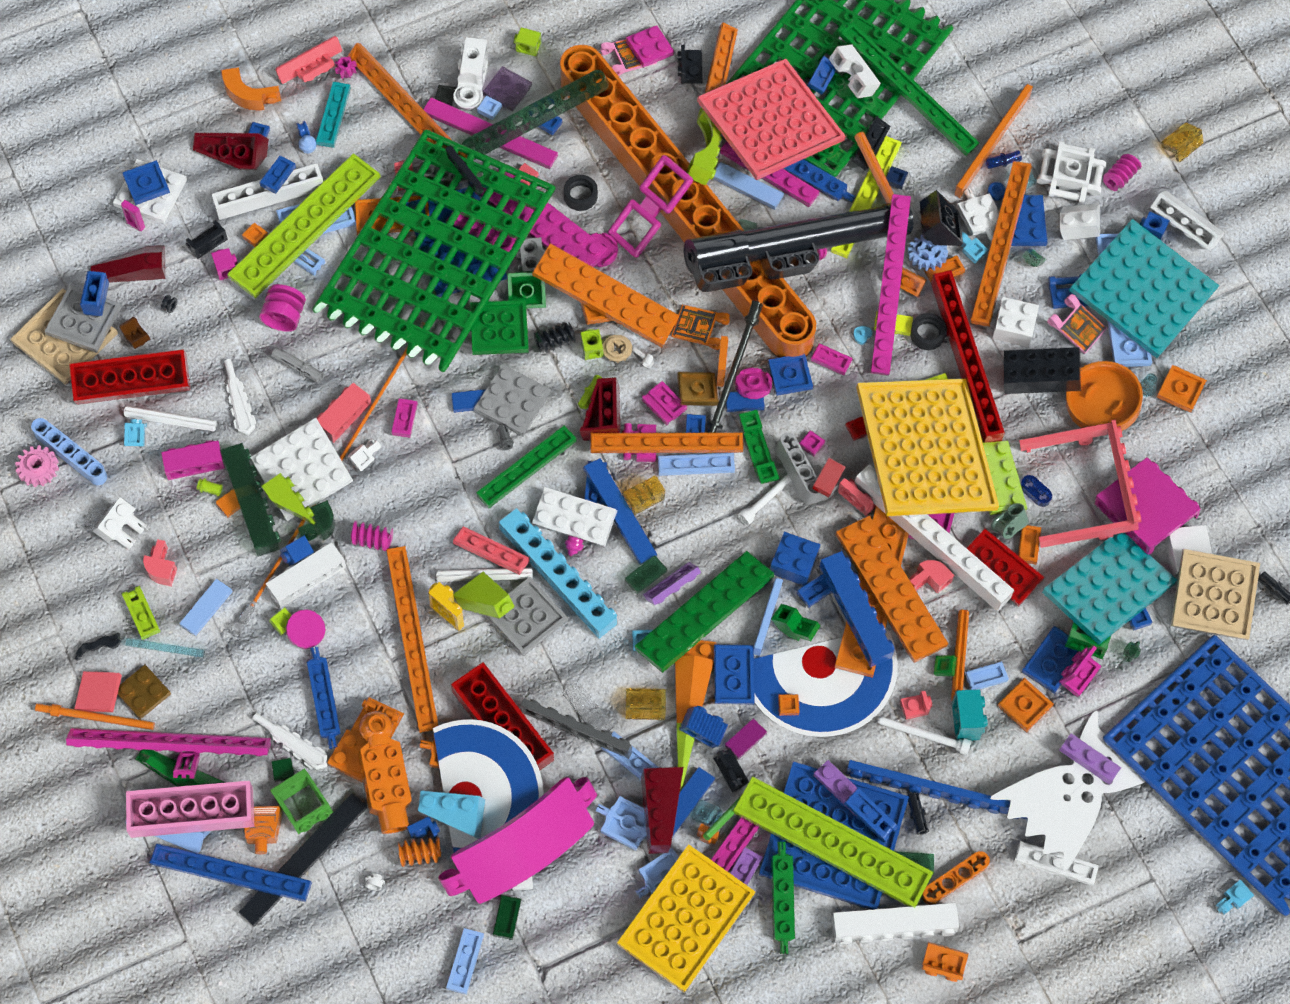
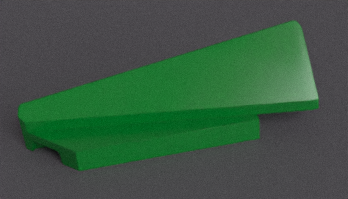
[135,749,226,787]

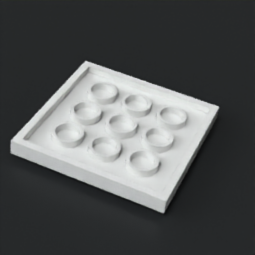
[250,418,353,521]

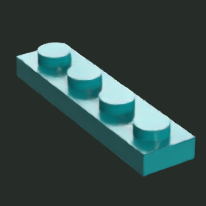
[316,82,351,148]

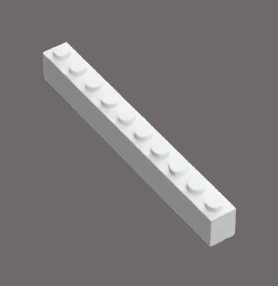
[855,464,1014,611]

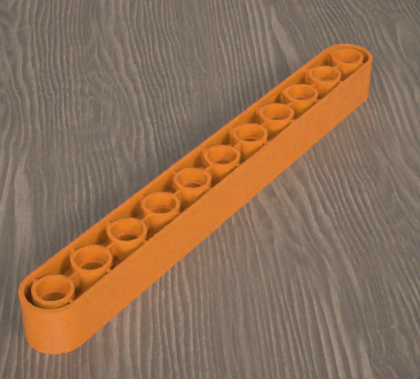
[560,45,816,358]

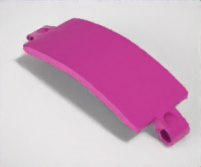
[438,777,597,904]

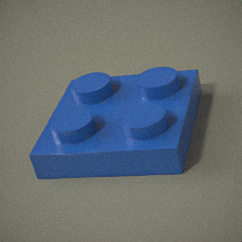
[122,160,170,205]
[768,354,813,396]

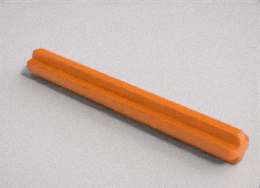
[854,132,894,203]
[951,609,969,701]

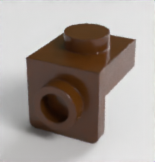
[119,317,151,349]

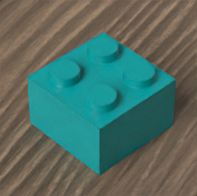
[951,689,988,741]

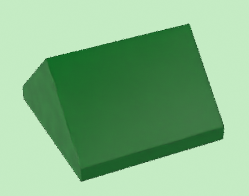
[507,271,546,309]

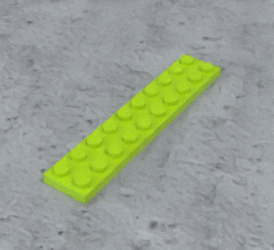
[228,153,381,299]
[733,776,934,908]

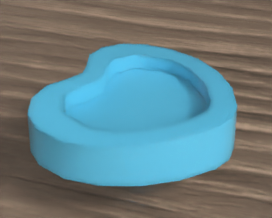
[853,326,873,345]

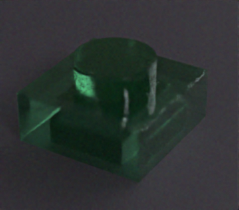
[1022,249,1046,267]

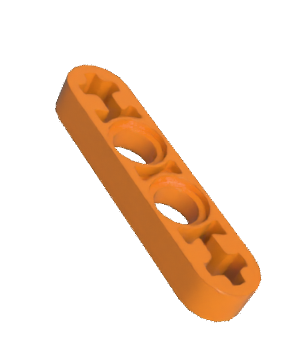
[922,851,990,905]

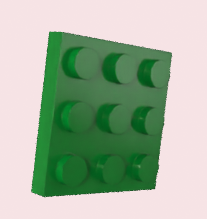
[470,300,529,355]

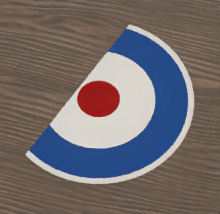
[754,627,898,737]
[433,720,544,870]

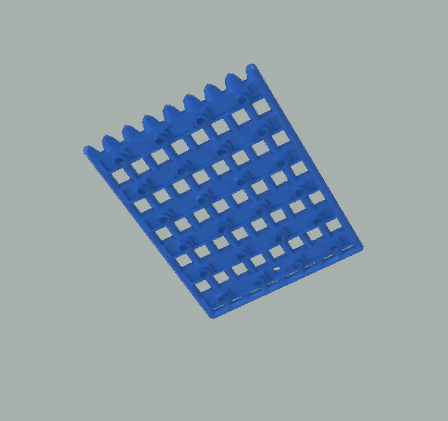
[1103,635,1290,916]

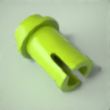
[197,478,223,497]

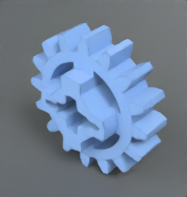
[908,235,948,271]

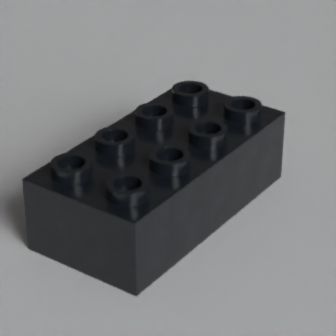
[1004,347,1081,394]

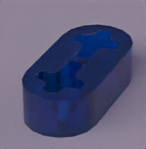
[1020,475,1052,507]

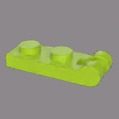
[121,585,161,640]

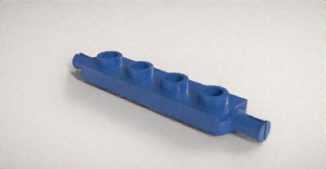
[783,159,856,203]
[307,647,341,749]

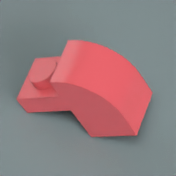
[143,539,177,587]
[909,560,954,594]

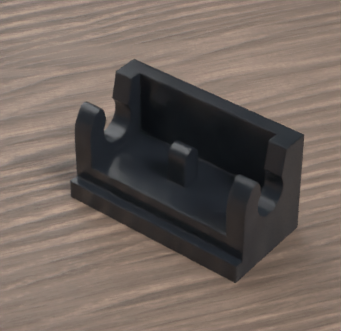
[186,220,228,259]

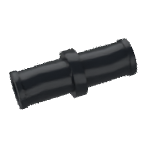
[1258,571,1290,605]
[907,793,929,835]

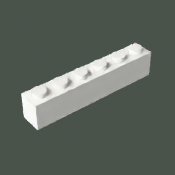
[212,163,323,220]
[832,903,959,944]

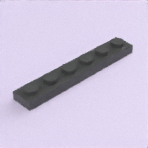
[520,698,632,759]

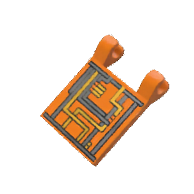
[672,304,730,350]

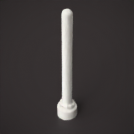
[738,474,791,526]
[877,717,972,756]

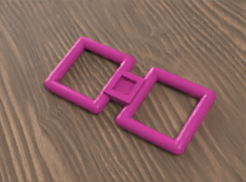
[608,155,693,258]

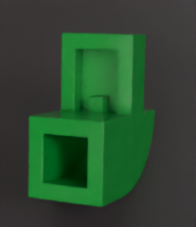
[771,604,820,642]

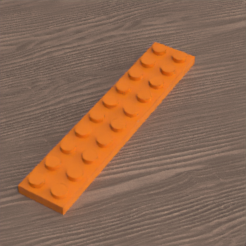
[835,506,909,678]

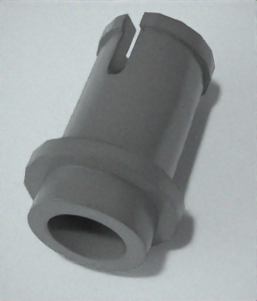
[496,425,514,450]

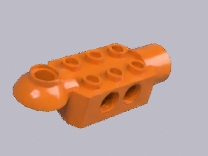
[358,711,412,834]

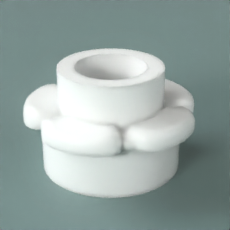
[365,873,385,891]

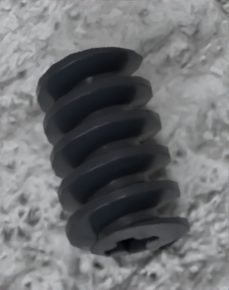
[534,322,576,353]

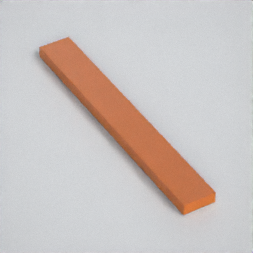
[954,84,1033,198]
[591,433,743,453]

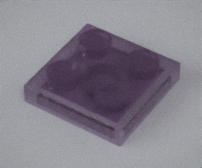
[483,66,532,112]

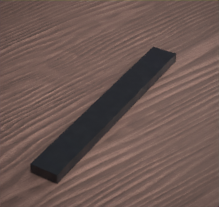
[239,793,368,927]

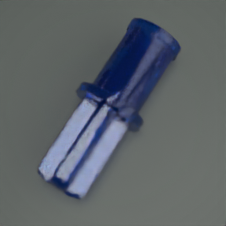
[986,150,1022,169]

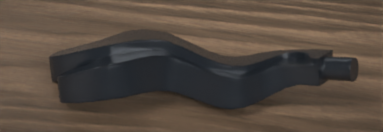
[74,632,121,661]

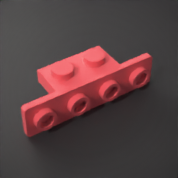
[275,36,342,84]

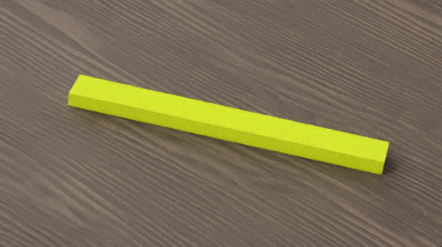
[831,136,902,259]

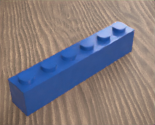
[819,551,895,667]

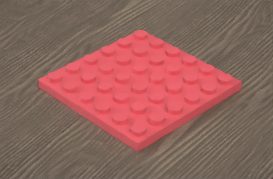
[697,59,846,180]

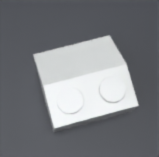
[1060,203,1100,240]

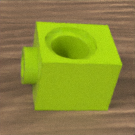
[513,27,541,57]
[581,329,603,360]

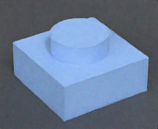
[477,96,502,120]

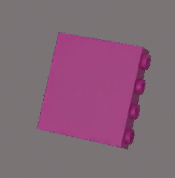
[1095,457,1201,555]

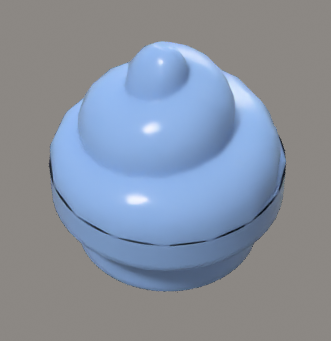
[298,135,317,154]

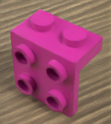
[1059,645,1102,697]

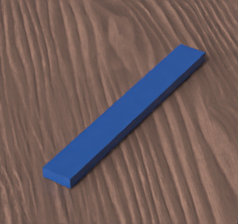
[149,844,312,902]

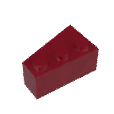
[579,377,621,441]

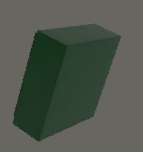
[271,758,294,782]

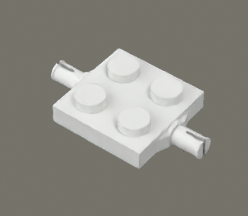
[956,188,1000,243]

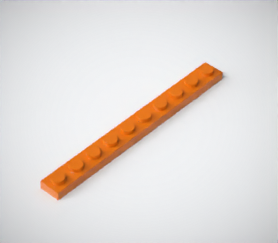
[347,43,467,158]
[971,161,1032,327]
[386,546,439,733]

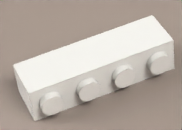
[266,542,346,609]

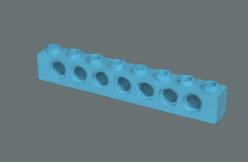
[499,508,617,639]

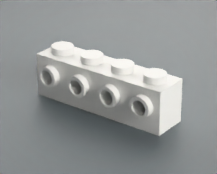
[1150,191,1224,250]

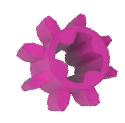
[335,56,357,79]

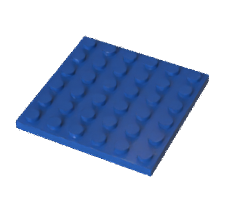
[759,761,909,910]

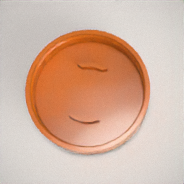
[1066,361,1143,431]

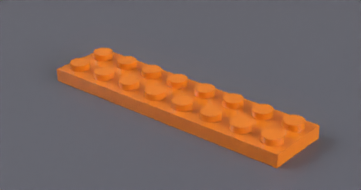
[532,243,680,348]
[836,516,949,663]

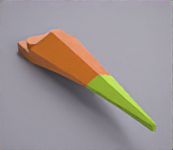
[675,640,716,792]

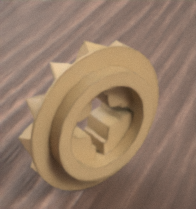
[603,335,632,363]

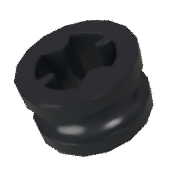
[161,295,178,313]

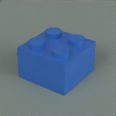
[770,531,821,586]

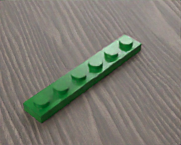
[476,425,577,509]

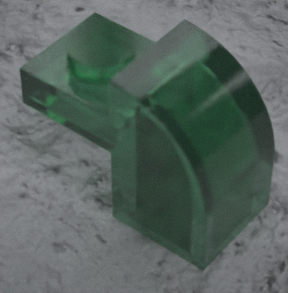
[298,500,335,541]

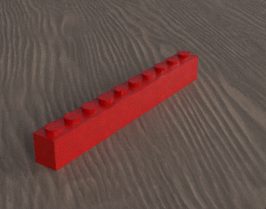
[931,270,1005,443]

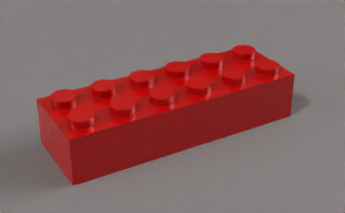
[69,349,191,405]
[451,662,554,771]

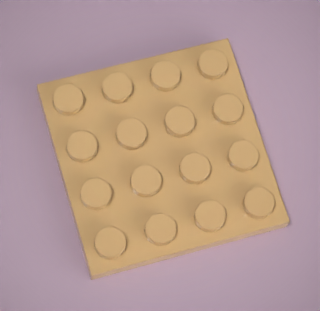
[10,289,118,385]
[1171,549,1260,640]

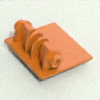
[351,697,404,739]

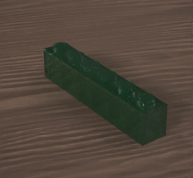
[220,443,281,557]

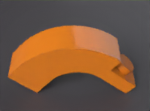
[221,67,281,111]

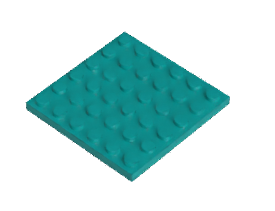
[1069,219,1220,358]

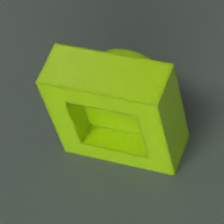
[269,607,292,635]

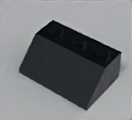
[919,190,963,246]

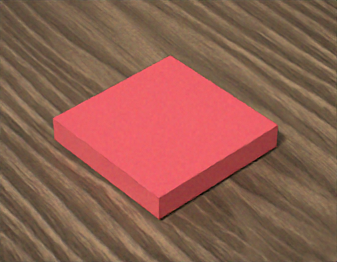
[74,671,122,712]

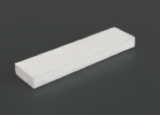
[1014,841,1099,886]

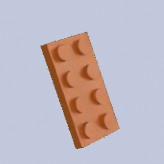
[355,196,429,235]

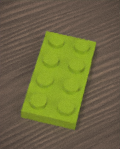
[983,441,1028,515]

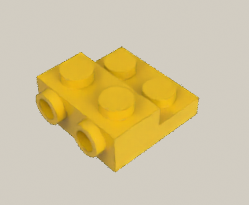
[428,582,464,631]

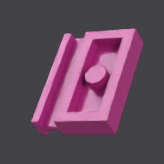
[642,381,687,426]

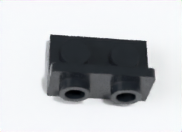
[677,44,703,84]

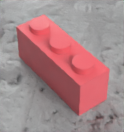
[317,383,372,443]

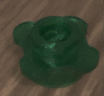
[1123,641,1141,662]

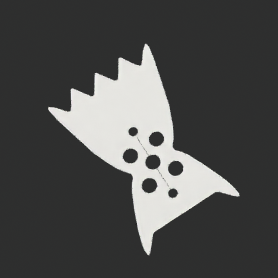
[991,710,1146,871]

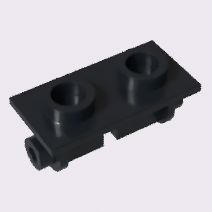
[713,748,749,793]

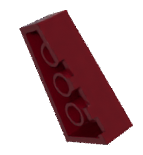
[641,767,684,854]

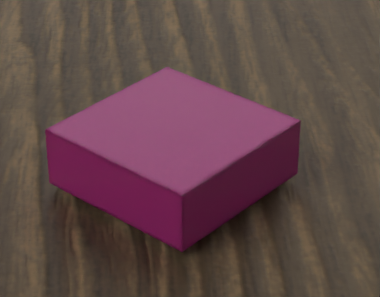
[799,430,825,457]

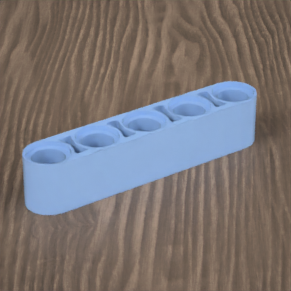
[31,418,107,485]

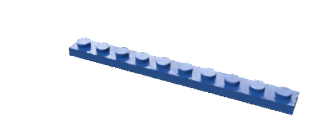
[846,760,1028,821]

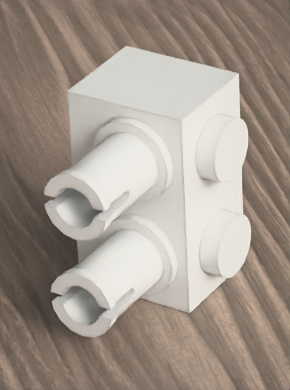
[93,498,147,550]

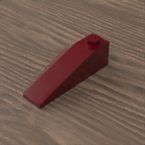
[193,133,269,170]
[91,245,166,283]

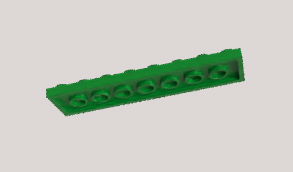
[635,551,774,673]

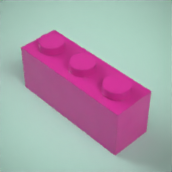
[161,440,225,480]

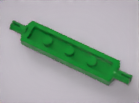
[771,842,795,954]

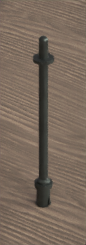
[706,301,763,433]

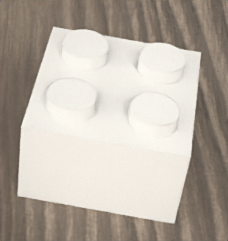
[992,297,1039,347]

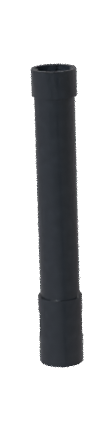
[683,203,914,292]

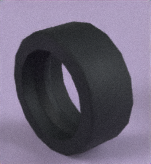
[564,175,598,211]
[910,313,947,350]

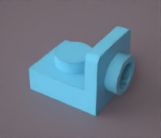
[124,419,147,446]

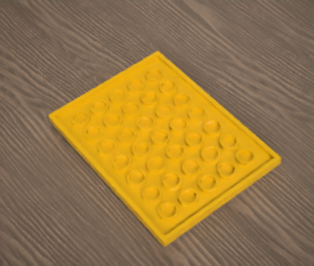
[856,379,999,516]

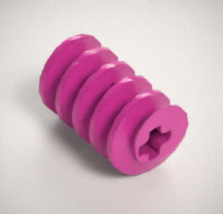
[1103,154,1142,191]
[351,520,393,552]

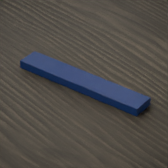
[583,458,657,565]

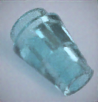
[1140,373,1157,397]

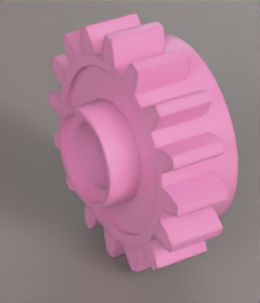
[15,445,59,487]

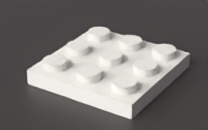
[113,159,187,224]

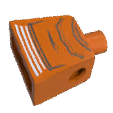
[244,806,283,855]

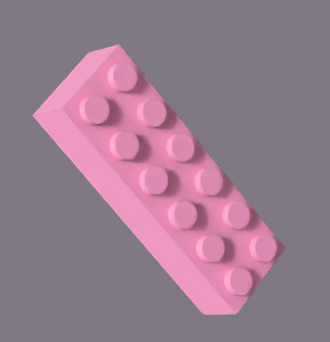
[126,781,254,838]

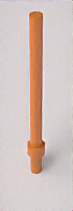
[35,703,155,730]

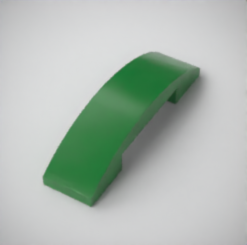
[739,410,779,484]

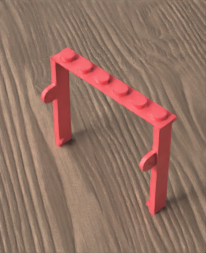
[1019,420,1142,548]

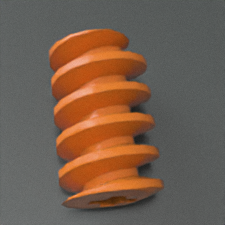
[398,837,441,867]

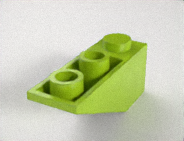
[262,473,315,524]

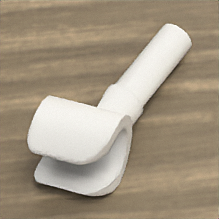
[632,347,654,369]

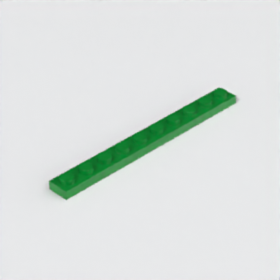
[840,23,979,156]

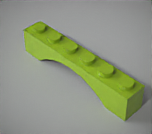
[687,107,722,185]

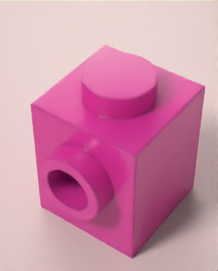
[211,248,238,280]

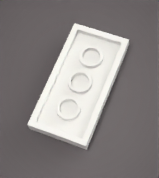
[532,487,617,547]

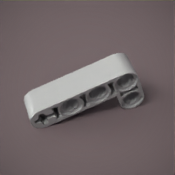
[775,433,839,504]

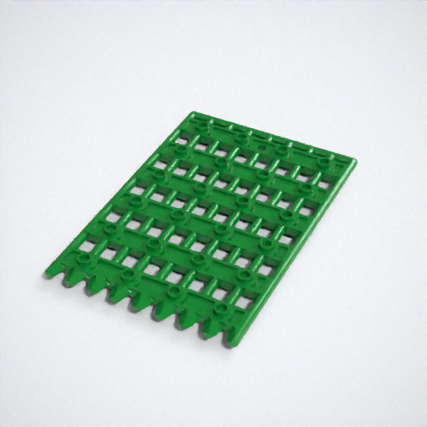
[726,0,954,177]
[312,129,556,372]

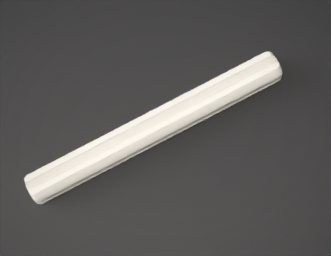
[124,406,217,431]
[436,568,533,582]

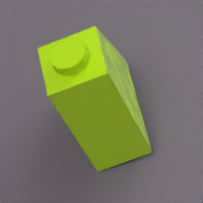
[453,571,515,619]

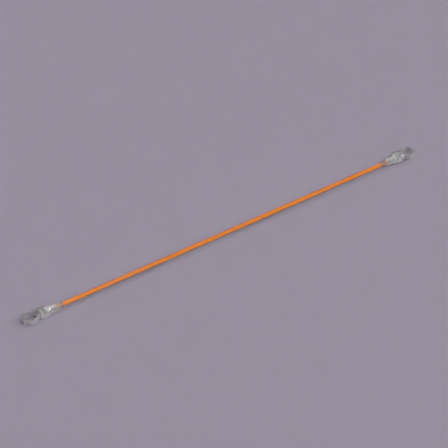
[232,312,430,637]

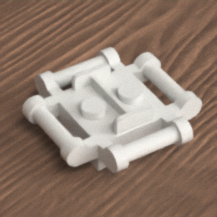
[1037,141,1106,204]

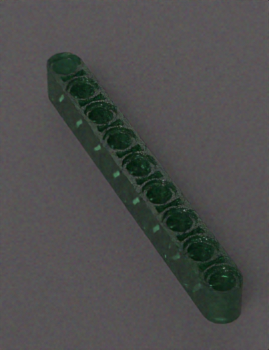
[462,70,609,160]

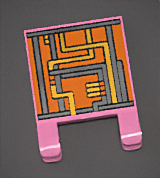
[600,39,657,76]
[1047,294,1107,354]

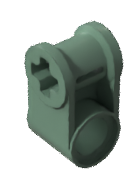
[991,503,1029,539]

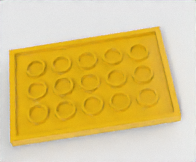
[617,844,756,993]

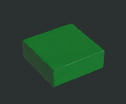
[933,655,957,676]

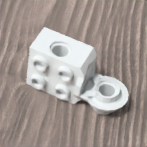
[453,37,488,110]

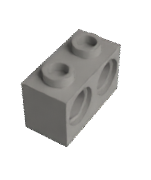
[517,237,543,272]

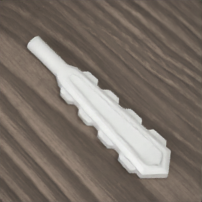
[224,359,256,436]
[253,713,328,771]

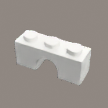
[829,45,881,98]

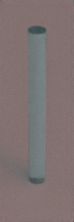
[126,638,205,658]

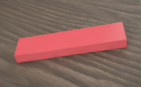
[453,526,530,575]

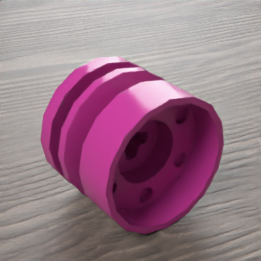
[259,284,306,332]

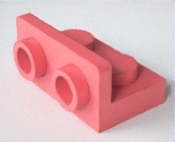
[838,478,876,516]

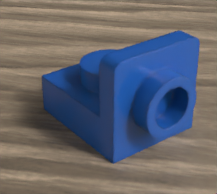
[407,817,440,840]

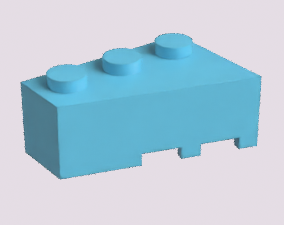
[418,791,486,839]

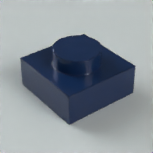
[886,166,908,190]

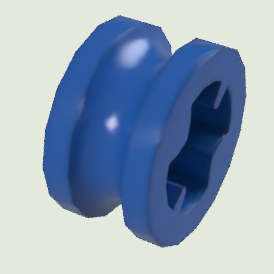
[296,120,310,138]

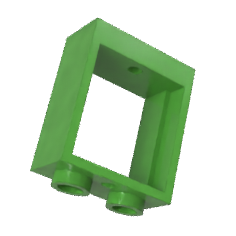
[270,768,333,835]

